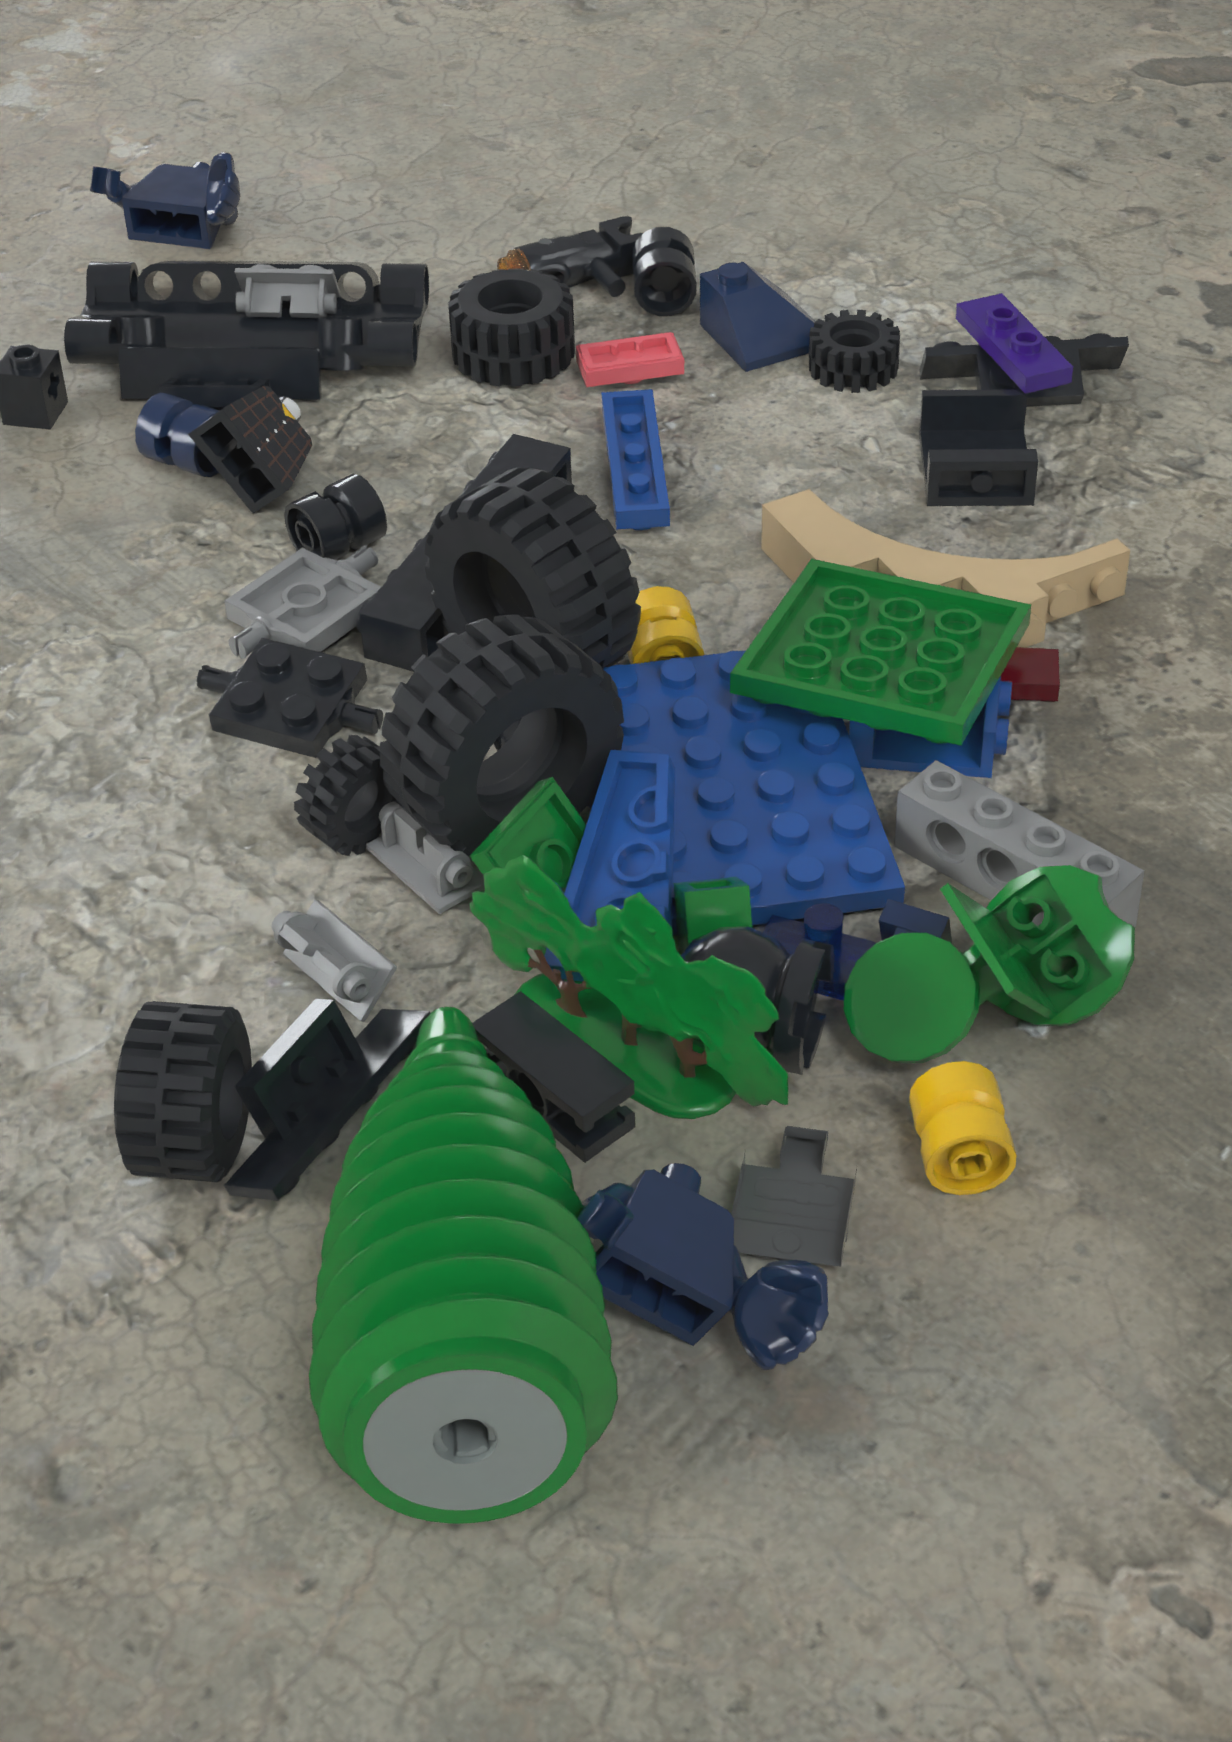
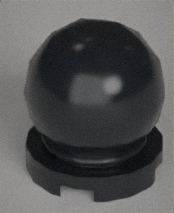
[681,927,835,1075]

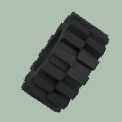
[809,310,900,393]
[294,735,397,856]

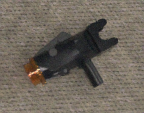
[497,216,643,297]

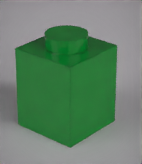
[673,877,752,955]

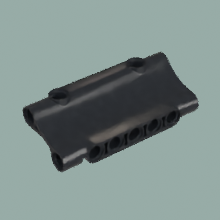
[64,261,429,371]

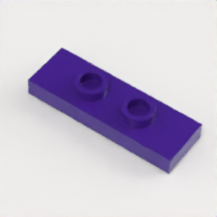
[956,293,1073,394]

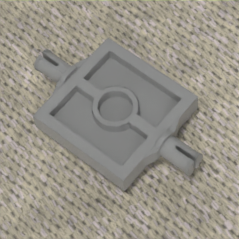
[225,545,381,659]

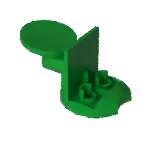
[843,865,1135,1063]

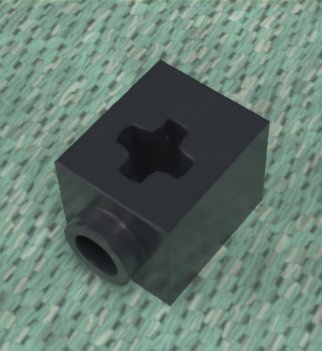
[0,344,68,430]

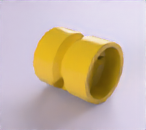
[627,586,705,664]
[909,1061,1017,1195]

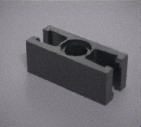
[473,991,636,1163]

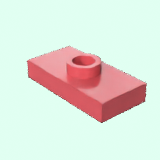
[576,332,684,388]

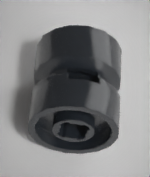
[632,227,697,317]
[284,474,387,560]

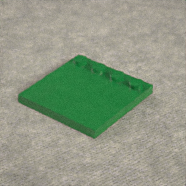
[730,559,1031,746]

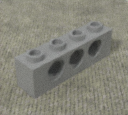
[894,760,1145,927]

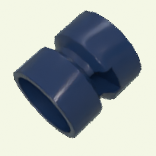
[135,392,219,478]

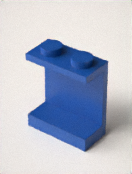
[849,676,1012,778]

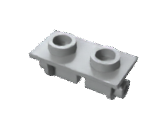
[235,264,341,318]
[366,802,485,914]
[272,900,397,1022]

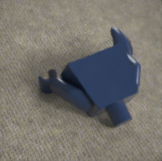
[90,152,240,249]
[577,1163,829,1370]

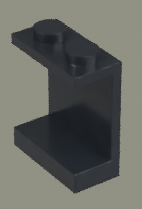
[919,389,1038,506]

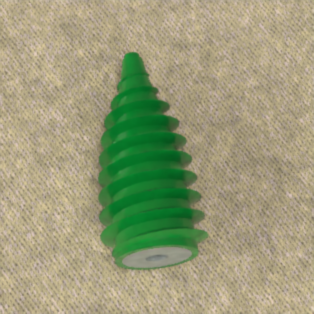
[308,1007,618,1524]

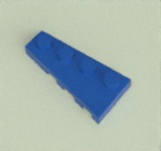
[544,750,675,981]

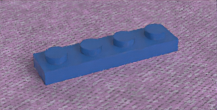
[601,389,670,530]

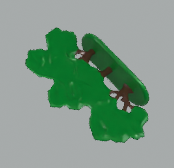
[469,855,789,1119]

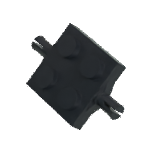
[197,638,383,758]

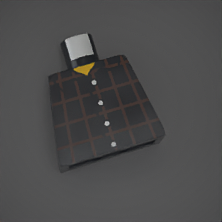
[188,385,313,514]

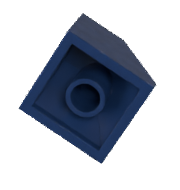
[700,262,815,372]

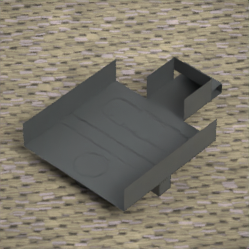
[731,1126,857,1267]

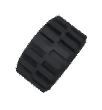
[448,268,575,387]
[114,1001,252,1182]

